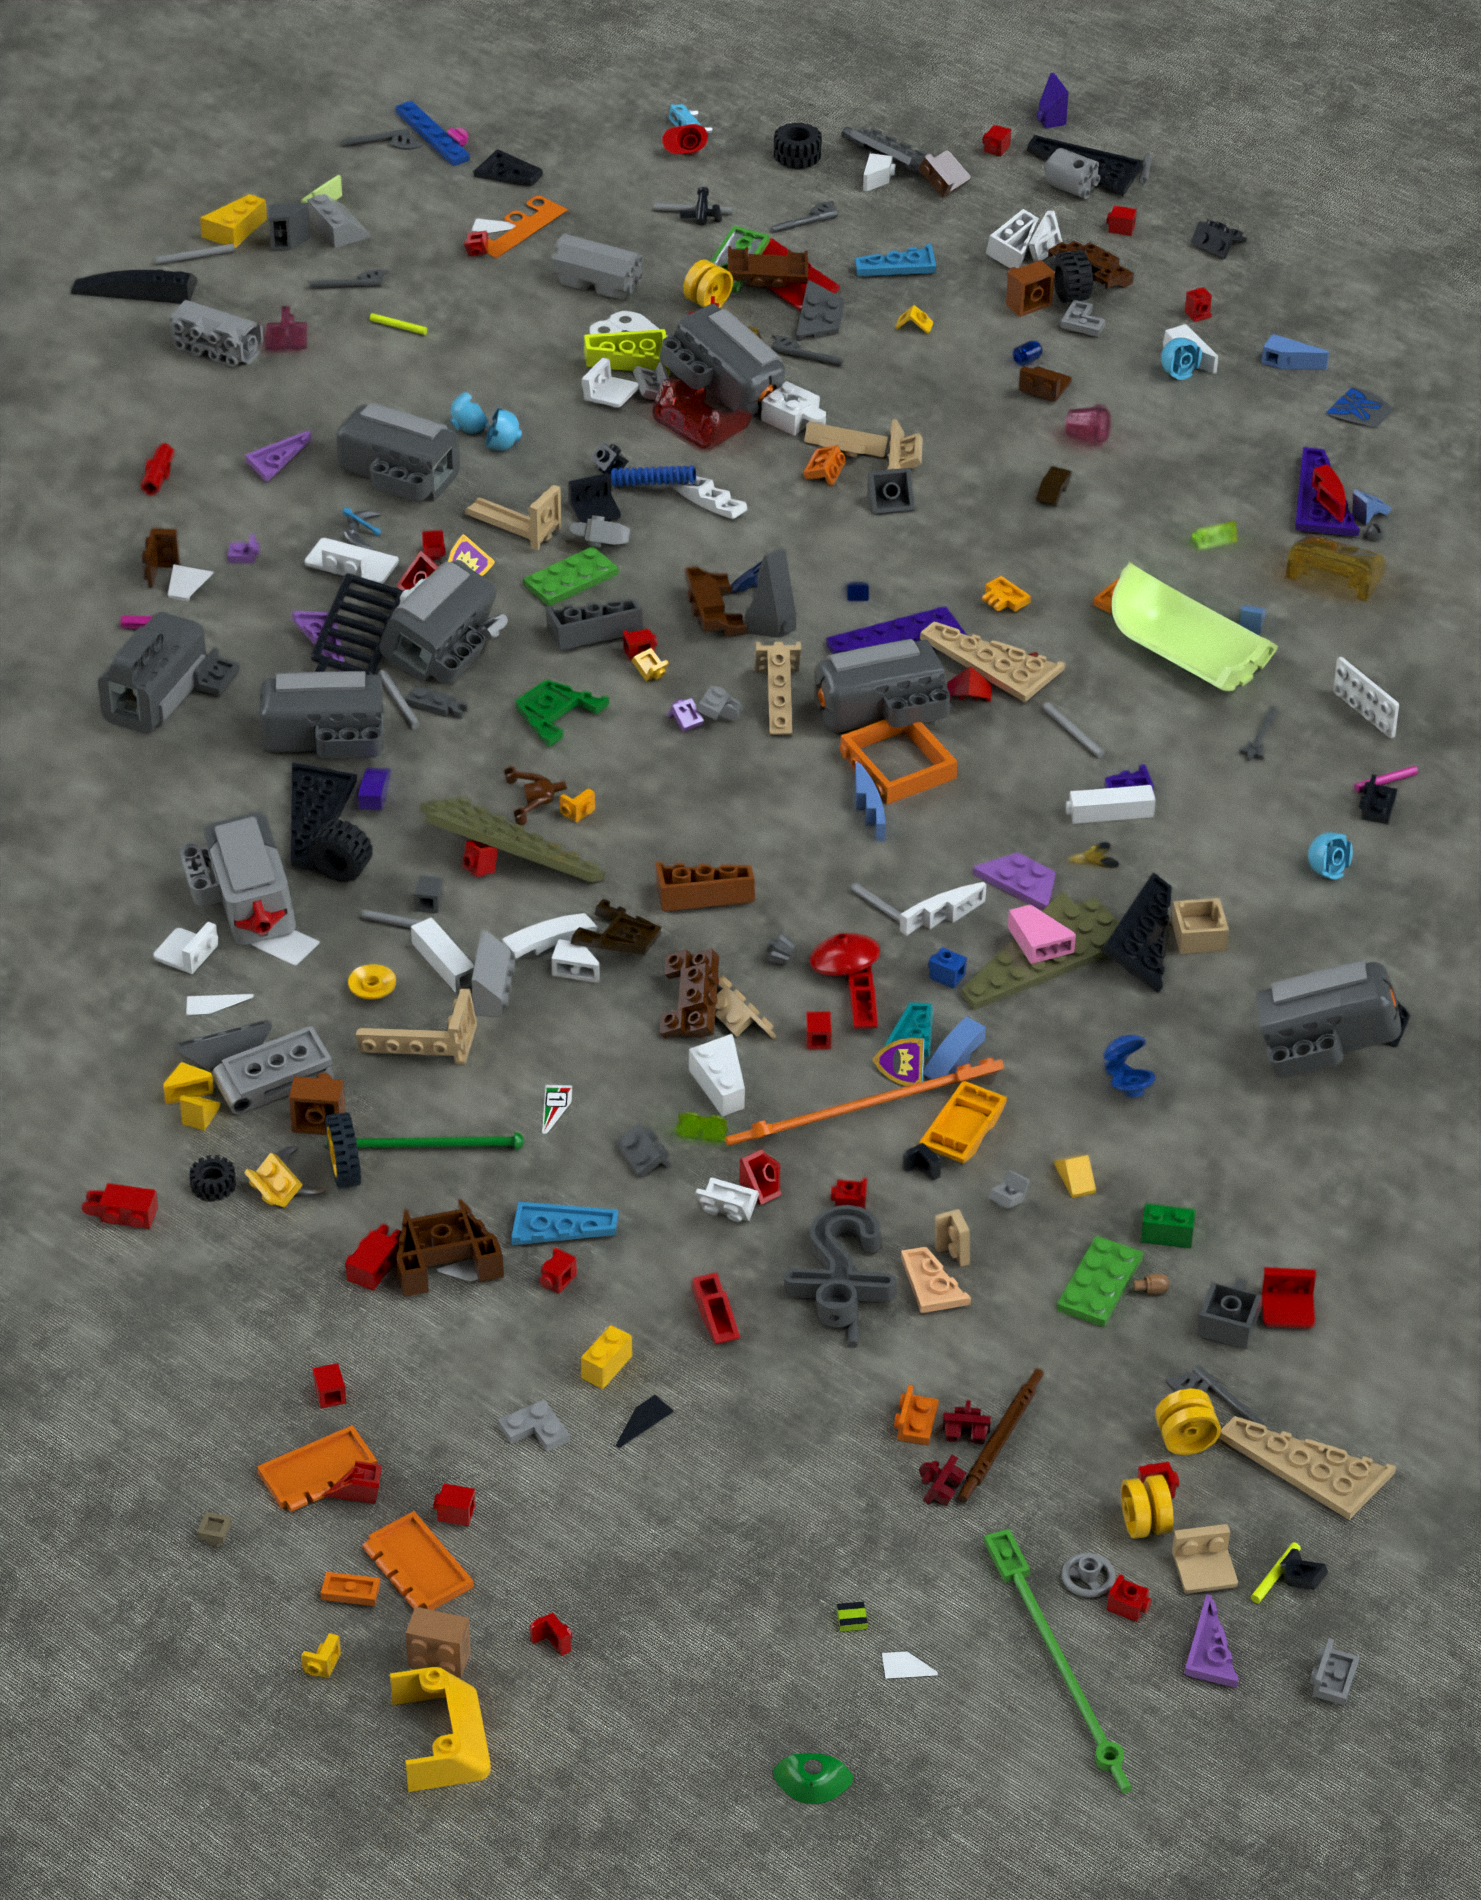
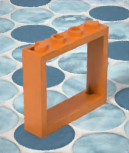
[839,719,958,805]

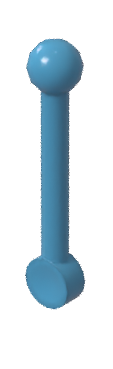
[342,507,381,536]

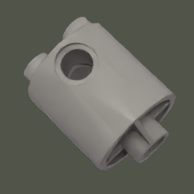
[1044,148,1100,199]

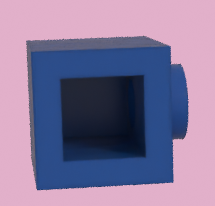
[928,947,967,989]

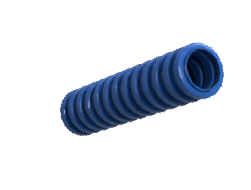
[611,465,696,487]

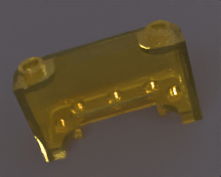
[1286,535,1386,602]

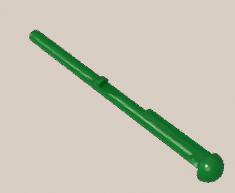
[326,1131,524,1151]

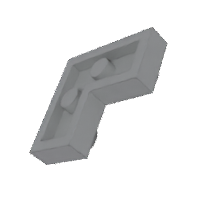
[1060,300,1105,337]
[498,1399,570,1451]

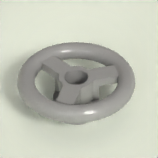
[1061,1553,1116,1598]

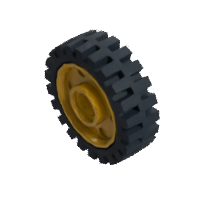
[325,1112,361,1189]

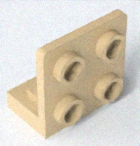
[1172,1524,1238,1594]

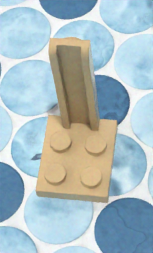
[465,485,561,551]
[755,642,801,735]
[356,989,477,1065]

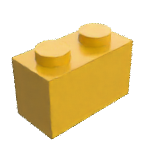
[581,1325,632,1389]

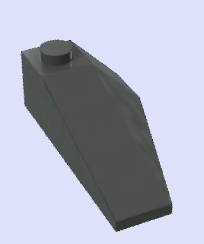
[745,547,796,638]

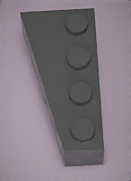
[545,599,643,650]

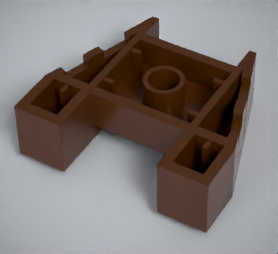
[396,1199,504,1297]

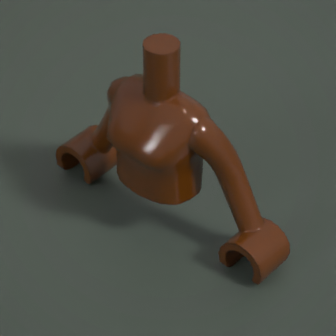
[504,766,567,826]

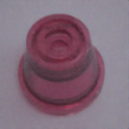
[1065,404,1111,446]

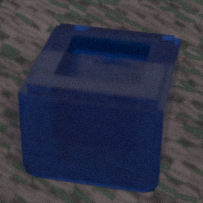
[846,582,869,601]

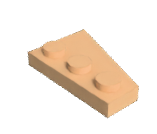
[901,1247,971,1313]

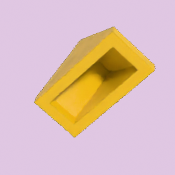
[163,1062,214,1105]
[180,1095,221,1131]
[1054,1155,1096,1198]

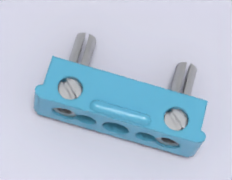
[668,104,713,134]

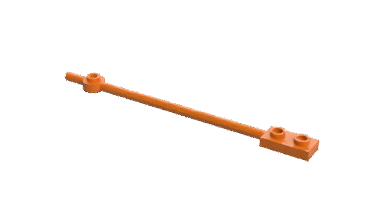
[725,1057,1004,1146]

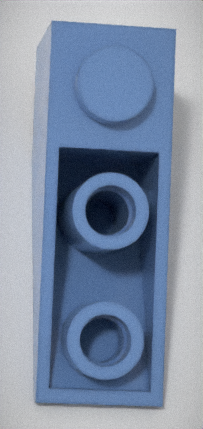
[1261,334,1329,369]

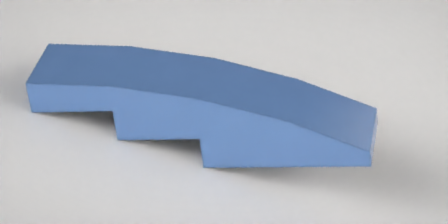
[855,763,886,841]

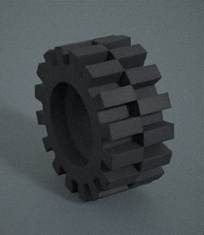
[189,1155,236,1202]

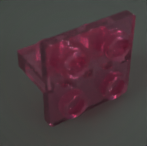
[266,306,307,351]

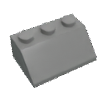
[307,194,370,248]
[472,930,515,1017]

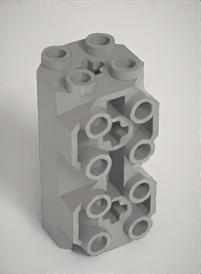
[552,234,643,300]
[170,300,263,367]

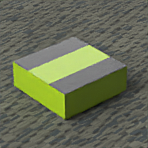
[836,1601,868,1632]

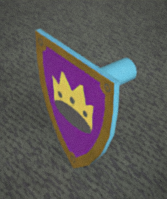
[447,534,495,576]
[872,1038,924,1086]

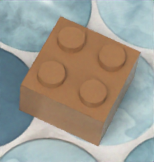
[405,1607,471,1678]

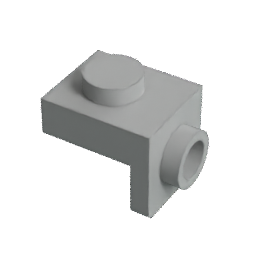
[988,1170,1030,1208]

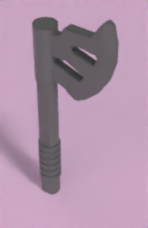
[341,128,422,149]
[771,201,838,232]
[309,269,389,288]
[772,335,843,366]
[1166,1365,1264,1425]

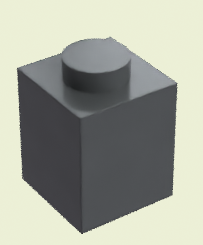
[414,875,444,913]

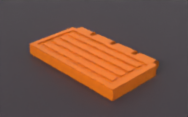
[257,1425,377,1512]
[362,1511,474,1610]

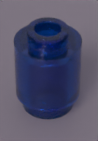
[1013,340,1043,366]

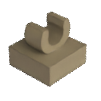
[197,1512,232,1547]

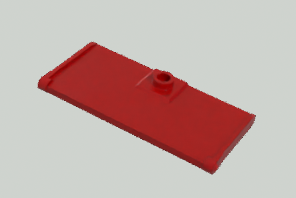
[762,238,840,312]

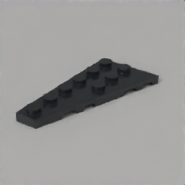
[291,762,357,870]
[1101,872,1172,993]

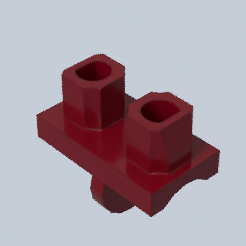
[942,1400,991,1444]
[919,1454,967,1506]

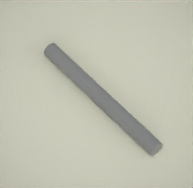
[654,203,732,215]
[155,244,235,265]
[378,670,420,729]
[1042,702,1105,759]

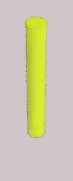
[369,313,428,335]
[1251,1542,1301,1604]

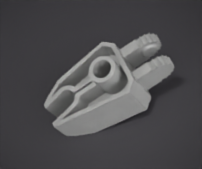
[570,515,630,547]

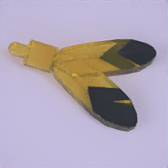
[1068,842,1119,868]

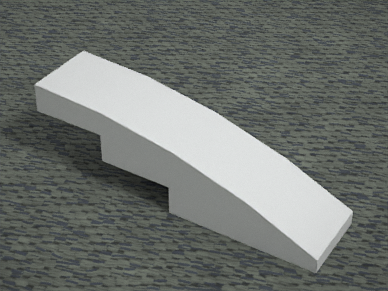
[669,476,748,519]
[900,882,986,936]
[502,913,598,959]

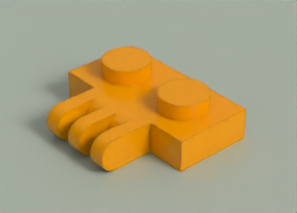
[982,576,1031,611]

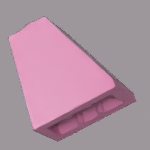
[1008,904,1076,964]

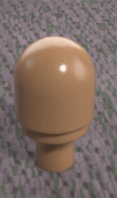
[1133,1274,1170,1295]

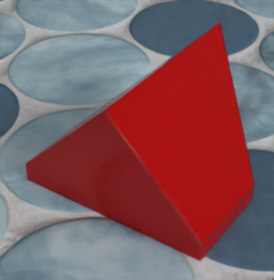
[947,666,992,702]
[739,1149,782,1205]
[323,1461,382,1504]

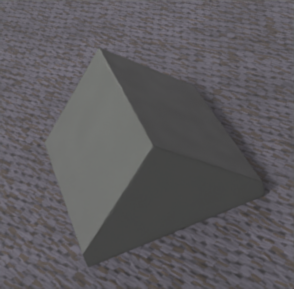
[867,468,915,514]

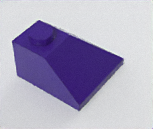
[1037,73,1069,129]

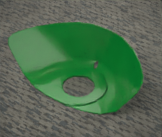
[773,1753,854,1804]

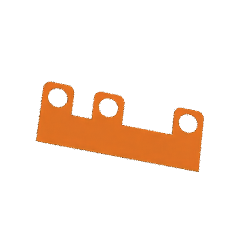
[488,196,568,258]

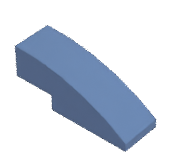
[923,1016,986,1080]

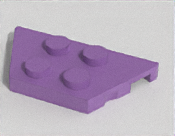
[973,852,1056,910]

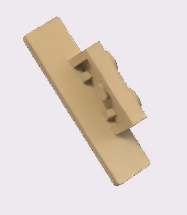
[887,419,923,470]
[804,422,888,457]
[715,975,777,1039]

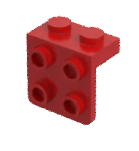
[1261,1267,1316,1328]

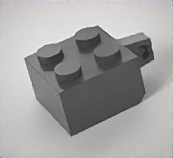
[1197,1277,1263,1349]

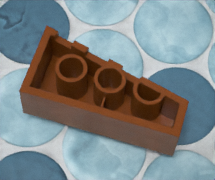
[655,862,755,911]

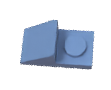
[1352,489,1392,525]
[1239,605,1267,635]

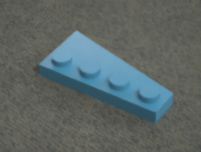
[855,244,936,277]
[511,1201,619,1245]

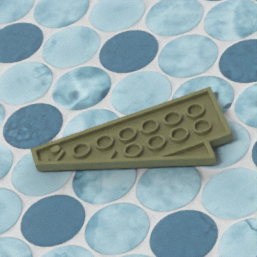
[419,796,606,882]
[961,892,1119,1010]

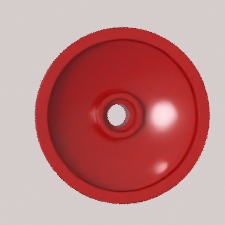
[809,933,880,976]

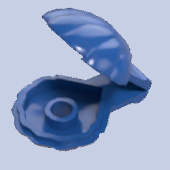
[1103,1034,1156,1097]

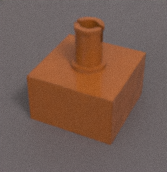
[1006,260,1055,317]
[289,1073,346,1135]

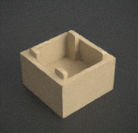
[1171,898,1229,954]

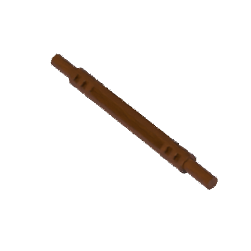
[957,1368,1044,1503]

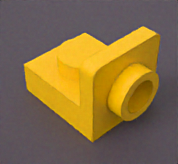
[301,1633,341,1679]

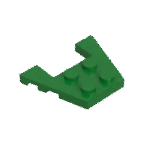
[515,679,609,747]

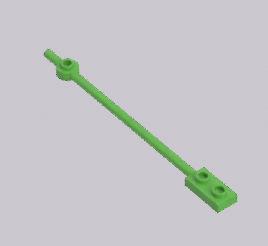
[984,1529,1132,1794]

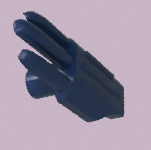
[731,561,762,594]

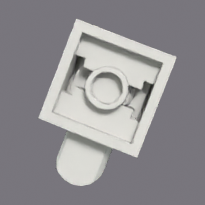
[761,381,826,436]

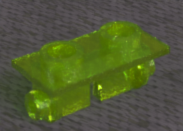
[1192,520,1238,550]
[676,1112,728,1142]

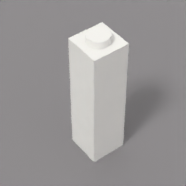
[1065,785,1156,824]
[411,917,474,993]

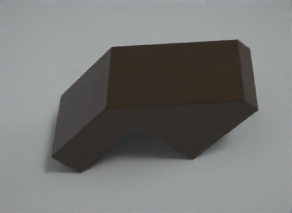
[1036,466,1072,507]

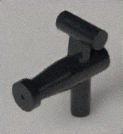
[680,187,722,225]

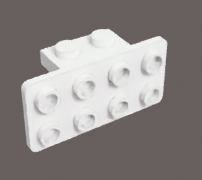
[305,538,399,584]

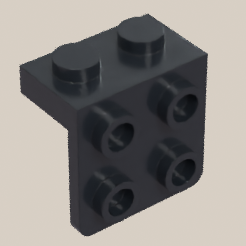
[1190,219,1247,258]
[568,473,621,523]

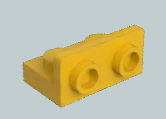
[244,1153,303,1208]

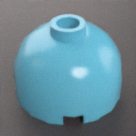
[1161,337,1202,380]
[450,392,489,434]
[486,408,522,451]
[1308,832,1353,879]

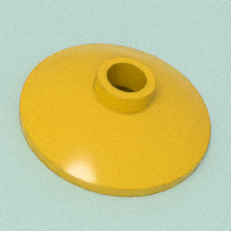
[348,964,396,999]

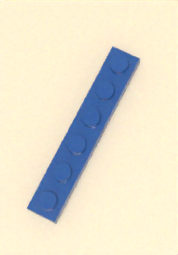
[396,101,470,166]

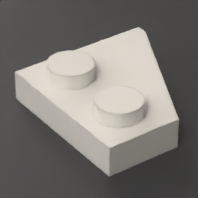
[1028,211,1063,262]

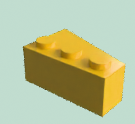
[200,194,267,248]

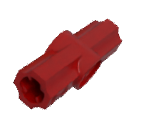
[141,443,175,496]

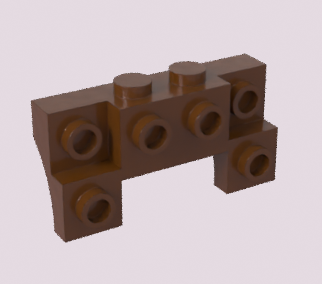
[1048,241,1134,289]
[727,246,808,288]
[685,566,747,636]
[660,948,719,1039]

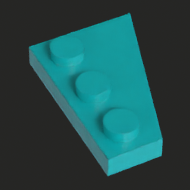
[883,1002,934,1057]

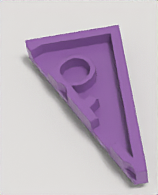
[245,430,312,482]
[292,611,344,671]
[1184,1594,1239,1688]

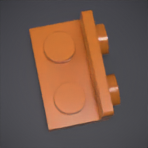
[803,445,846,486]
[894,1384,939,1446]

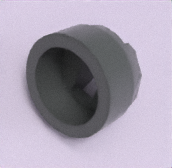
[1366,523,1383,542]

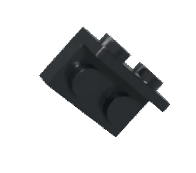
[1359,774,1398,825]

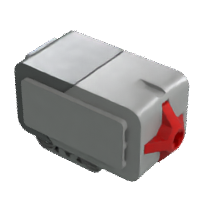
[180,812,296,945]

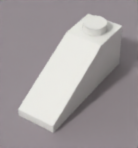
[1163,324,1218,374]

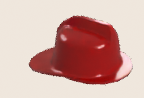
[662,124,708,155]

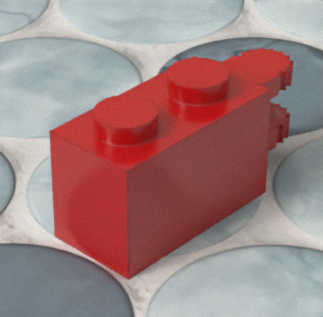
[81,1183,158,1229]
[345,1224,402,1291]

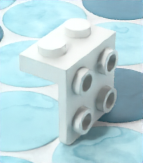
[581,358,639,407]
[153,922,218,974]
[695,1177,759,1222]

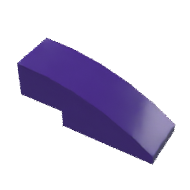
[358,767,391,810]

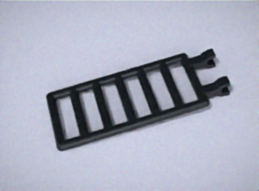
[310,573,404,675]

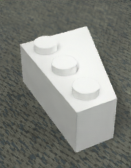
[986,209,1039,268]
[689,1034,745,1117]

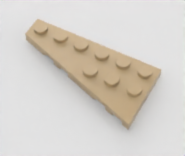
[920,622,1065,703]
[1219,1416,1396,1520]

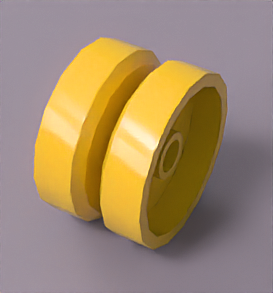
[683,259,733,308]
[1155,1388,1221,1455]
[1121,1474,1174,1539]

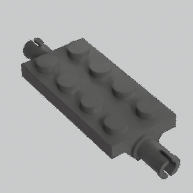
[841,127,927,177]

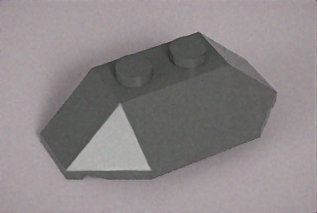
[172,1019,273,1071]

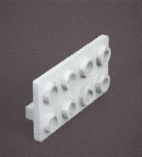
[1333,657,1399,738]

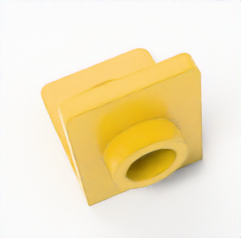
[895,305,933,334]

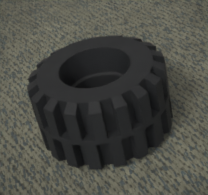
[773,122,822,169]
[1052,250,1093,303]
[308,819,373,882]

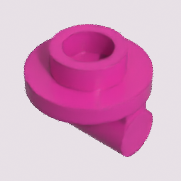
[447,128,468,147]

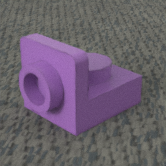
[228,534,260,563]
[668,698,704,732]

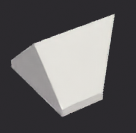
[168,565,214,602]

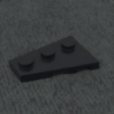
[473,149,543,186]

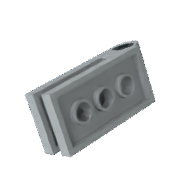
[212,1026,334,1114]

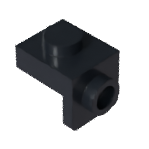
[902,1143,942,1181]
[1280,1548,1328,1590]

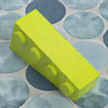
[584,329,670,375]

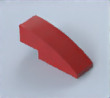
[1311,464,1346,522]
[691,1272,740,1345]

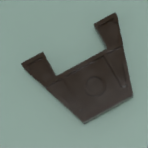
[571,898,662,955]

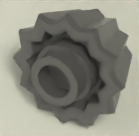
[766,932,795,965]

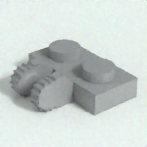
[477,614,508,640]
[696,685,743,720]

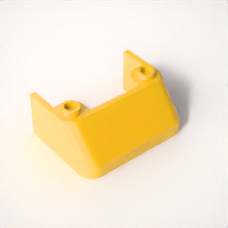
[390,1667,491,1792]

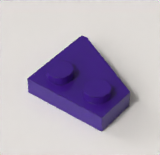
[1104,764,1154,793]

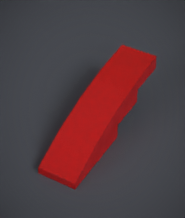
[847,966,878,1029]

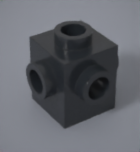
[591,442,629,474]

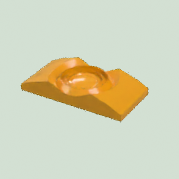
[919,1080,1007,1164]

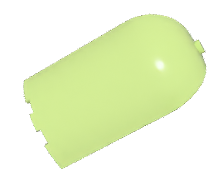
[1112,562,1278,691]

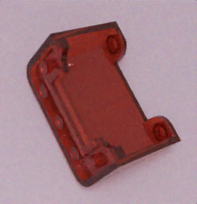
[652,379,753,449]

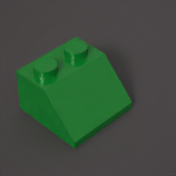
[1141,1203,1196,1249]

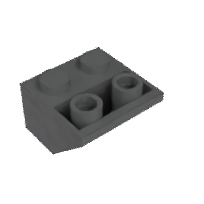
[268,203,310,251]

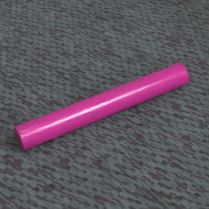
[1354,766,1418,792]

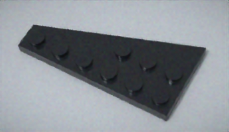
[1027,135,1143,197]

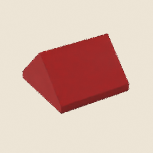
[396,551,439,591]

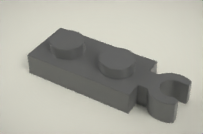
[405,685,468,719]

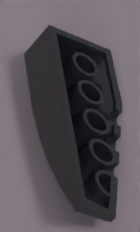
[71,269,198,304]

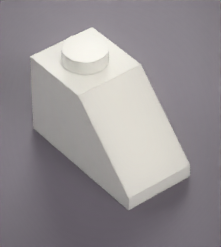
[863,154,896,192]
[551,939,600,983]

